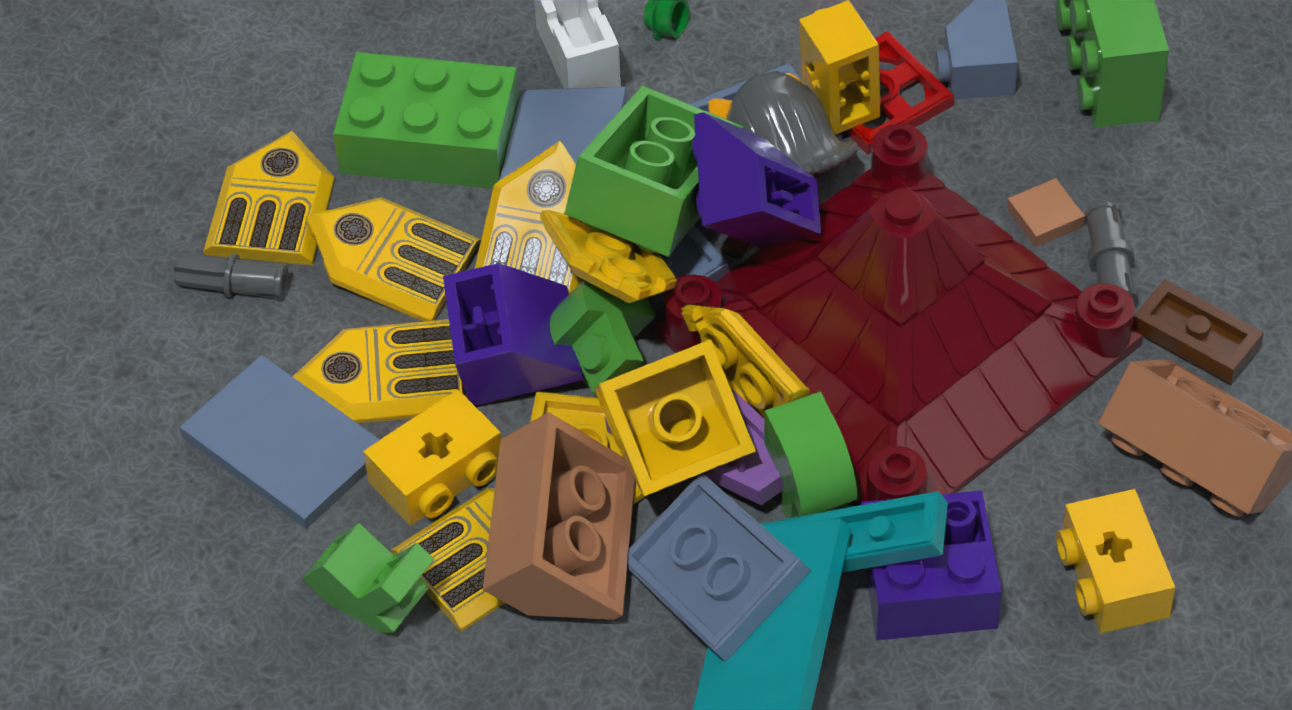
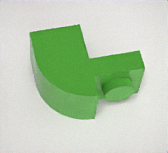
[550,279,656,393]
[764,391,857,519]
[301,523,435,634]

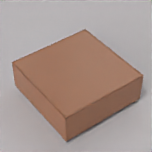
[1007,178,1085,247]

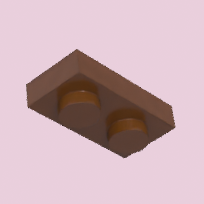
[1132,279,1264,384]

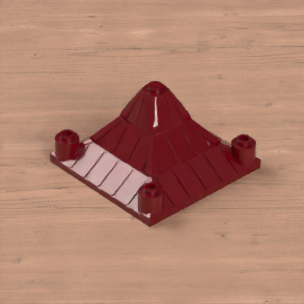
[654,124,1143,507]

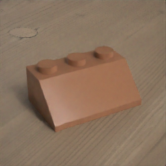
[1098,359,1292,517]
[483,412,635,620]

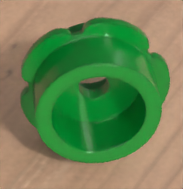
[644,0,690,41]

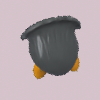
[708,71,859,176]

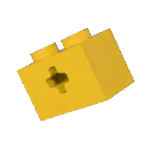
[799,0,880,135]
[363,389,502,526]
[1055,489,1175,633]

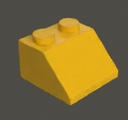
[594,339,756,497]

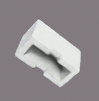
[534,0,621,89]

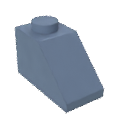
[935,0,1018,100]

